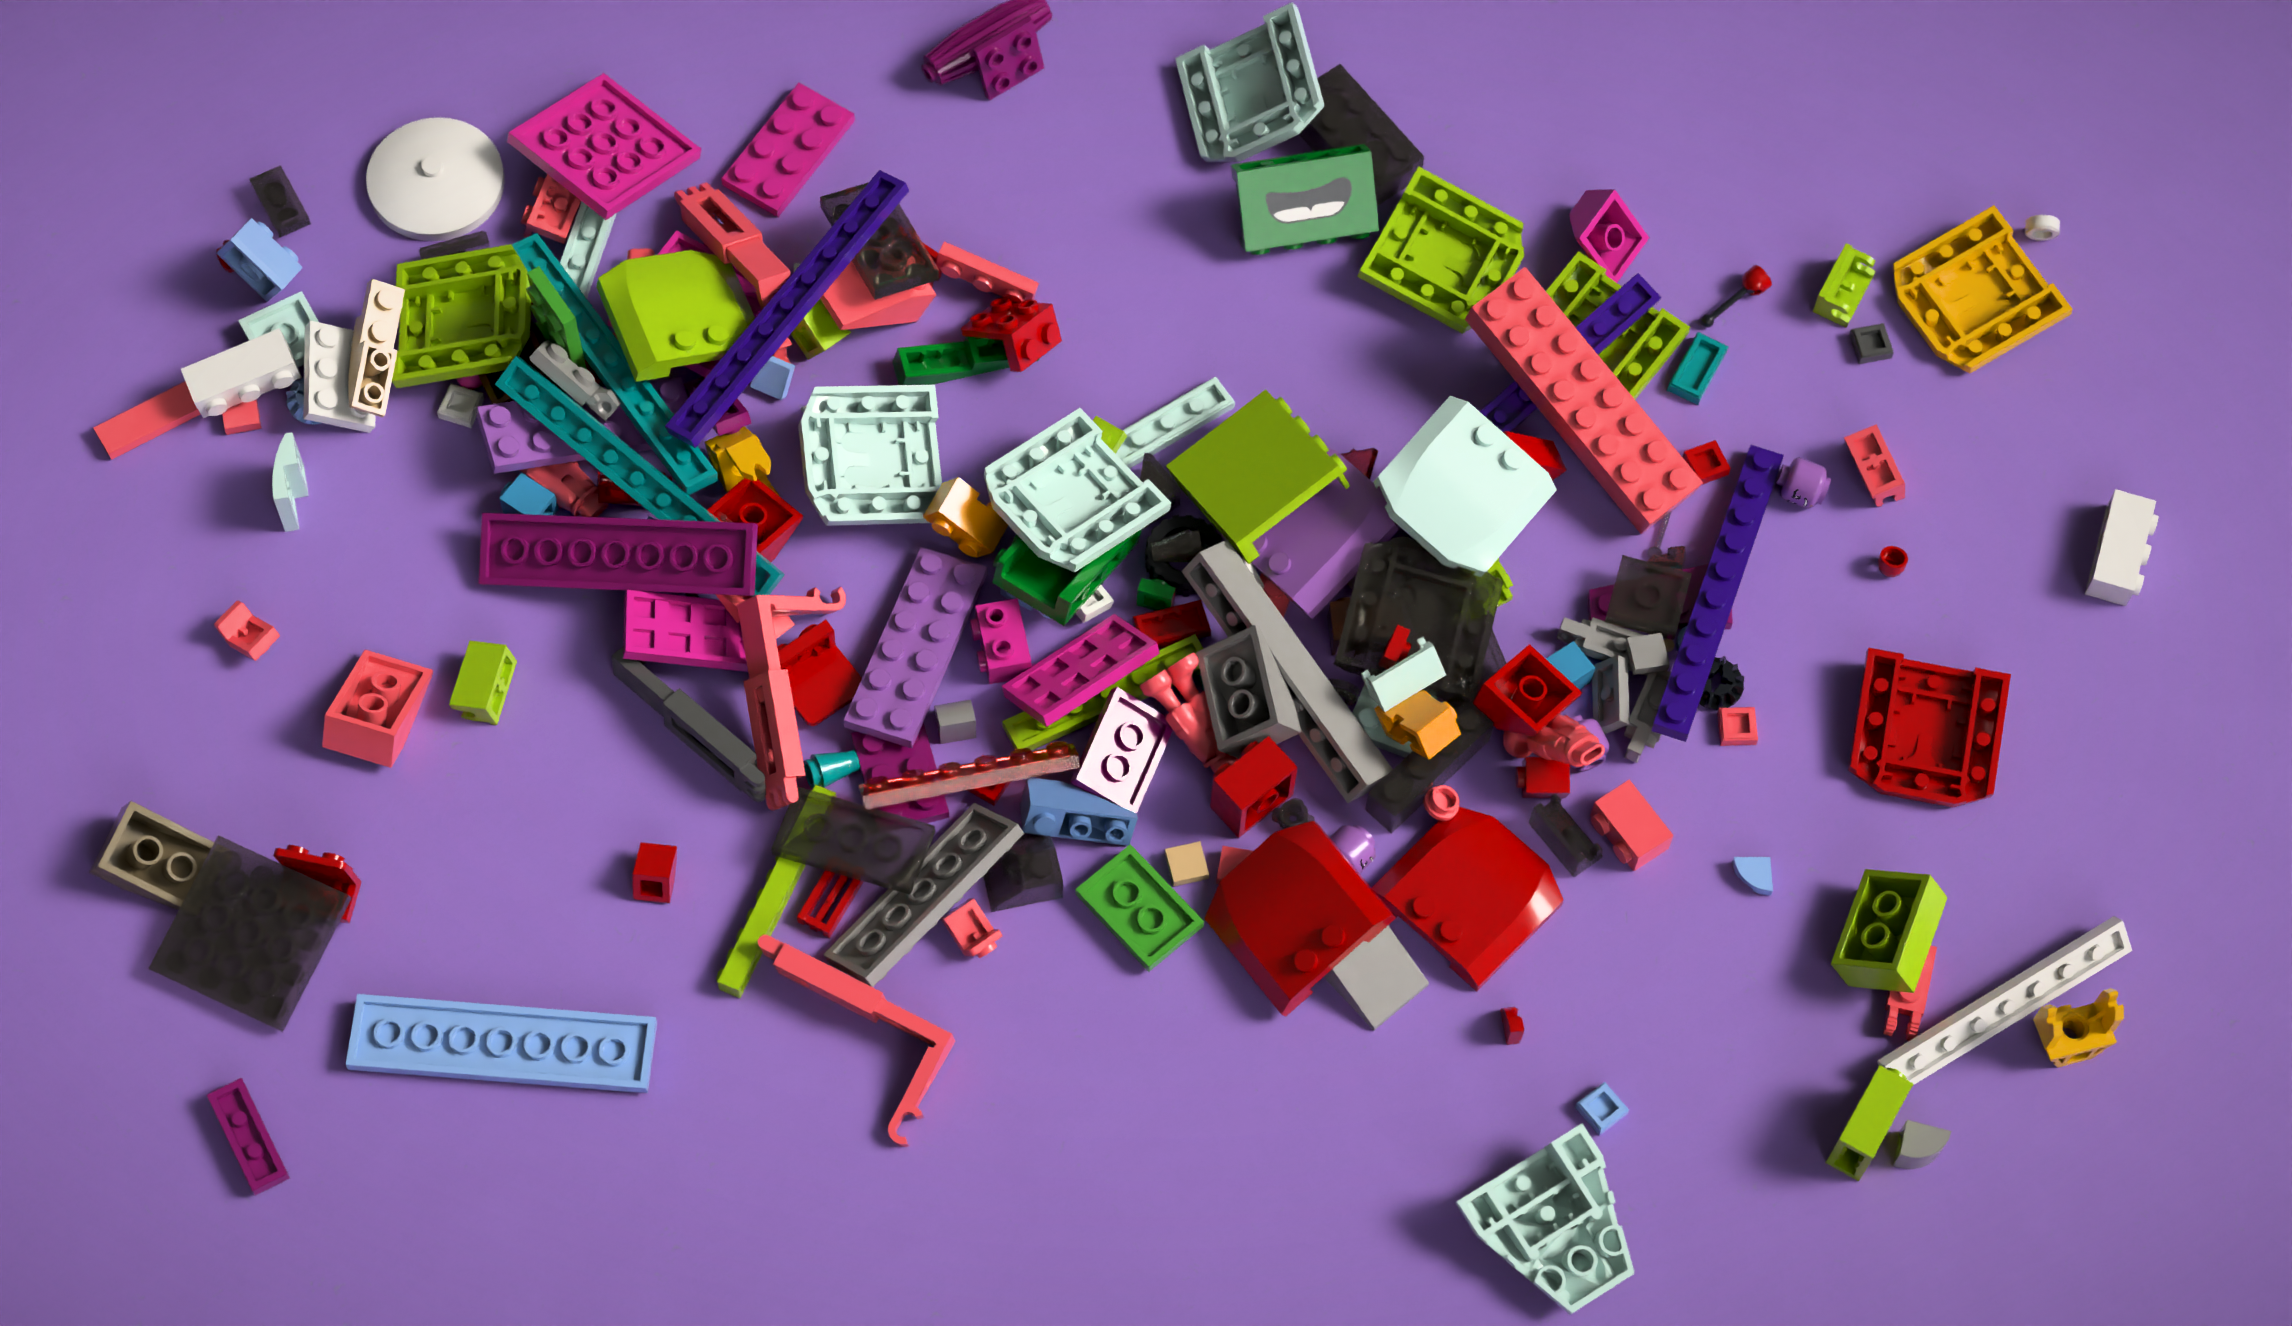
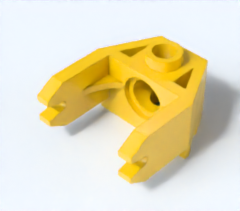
[704,426,779,496]
[2033,988,2124,1068]

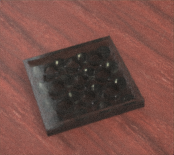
[148,835,352,1032]

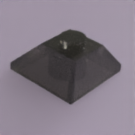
[983,833,1063,912]

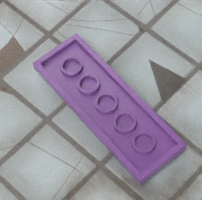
[476,377,688,474]
[843,547,988,748]

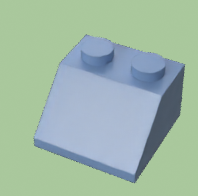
[216,218,303,302]

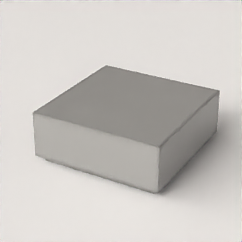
[1625,633,1670,675]

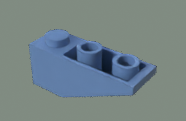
[1019,777,1138,846]

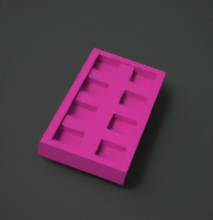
[721,82,855,217]
[623,590,748,672]
[1002,614,1160,727]

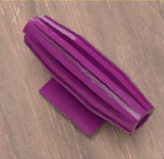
[921,0,1052,101]

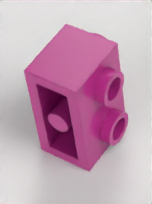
[970,598,1031,684]

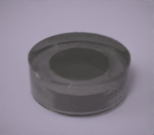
[1328,678,1360,706]

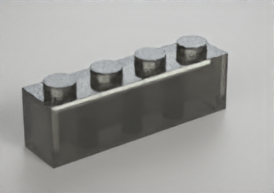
[1365,699,1494,834]

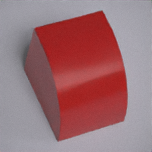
[633,842,677,903]

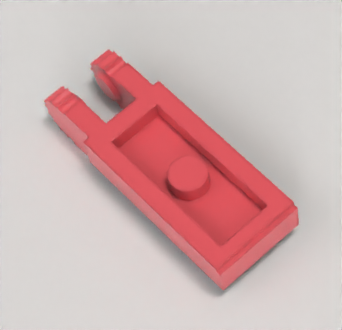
[1883,946,1937,1041]

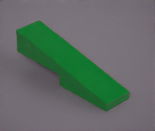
[892,337,1040,385]

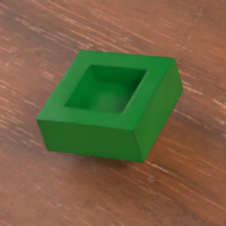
[1137,578,1176,611]

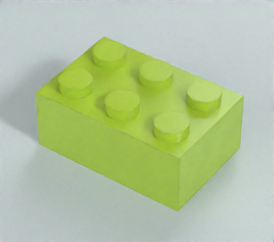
[1831,869,1948,993]

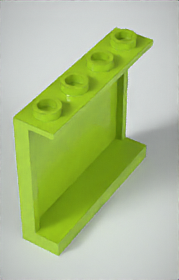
[1166,389,1350,564]

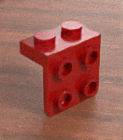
[961,297,1062,372]
[777,619,862,726]
[273,845,362,924]

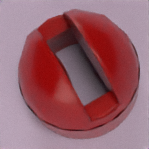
[1878,546,1908,577]

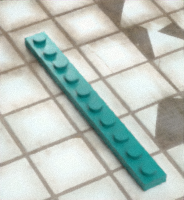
[512,233,718,495]
[495,356,785,597]

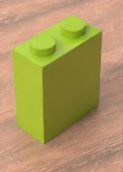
[1826,1065,1913,1181]

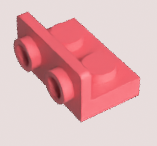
[521,174,582,244]

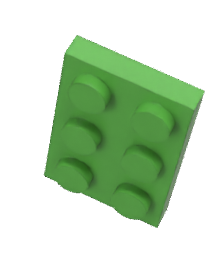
[526,266,586,369]
[1075,844,1204,972]

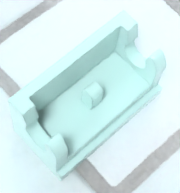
[1361,636,1446,712]

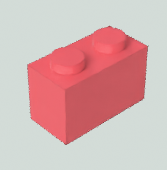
[1590,779,1674,871]

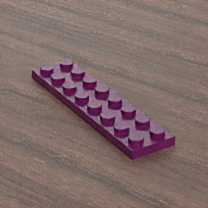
[479,513,758,596]

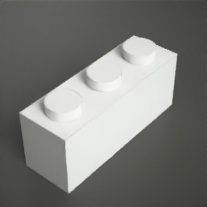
[181,328,302,418]
[2085,489,2159,606]

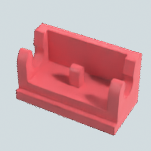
[1844,424,1905,507]

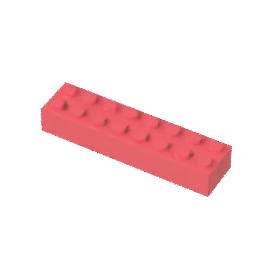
[1465,267,1703,534]

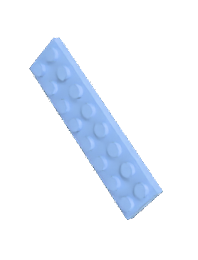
[346,994,657,1093]

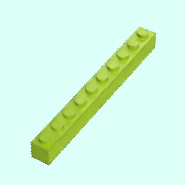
[716,785,837,998]

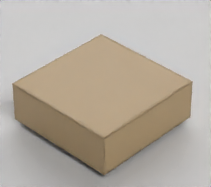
[1165,841,1209,887]

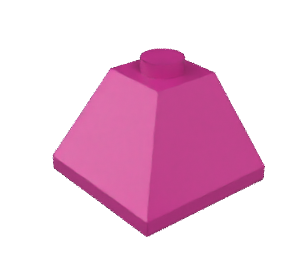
[1569,189,1649,283]

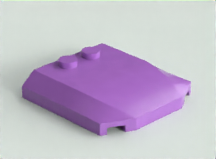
[1215,449,1399,619]

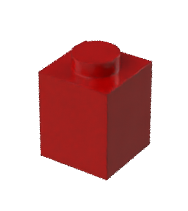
[1515,757,1570,798]

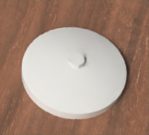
[366,118,505,241]

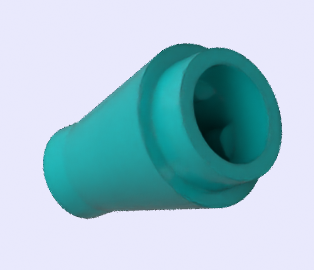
[803,750,860,788]

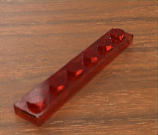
[858,741,1081,810]

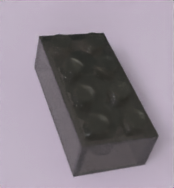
[1299,64,1424,206]

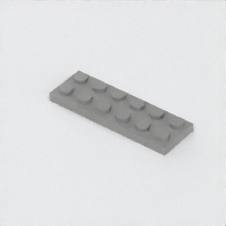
[823,803,1024,987]

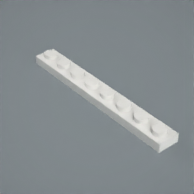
[1877,916,2132,1085]

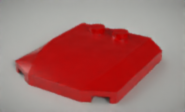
[1848,648,2011,808]
[1372,807,1564,991]
[1204,821,1396,1016]

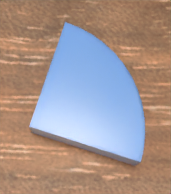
[1732,857,1773,896]

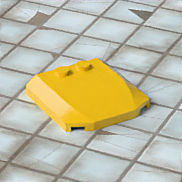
[1893,205,2072,373]

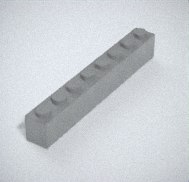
[1182,540,1394,803]

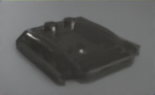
[1333,536,1503,703]

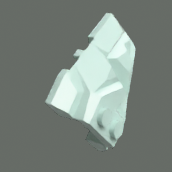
[1456,1123,1634,1314]

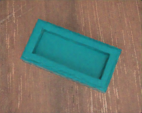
[1667,332,1729,405]

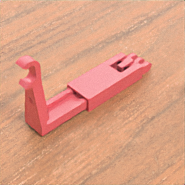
[674,182,795,370]
[737,587,846,811]
[758,935,955,1147]

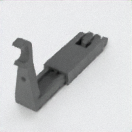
[611,593,766,802]

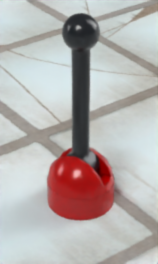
[1700,265,1772,328]

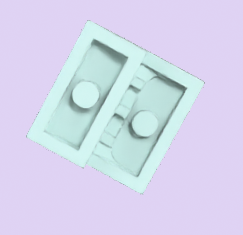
[272,432,309,532]

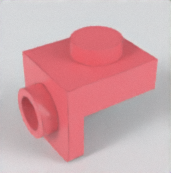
[214,601,280,661]
[941,898,1003,958]

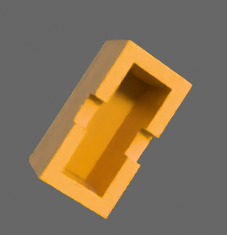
[923,477,1008,558]
[1374,689,1461,760]

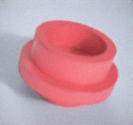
[1423,785,1459,821]

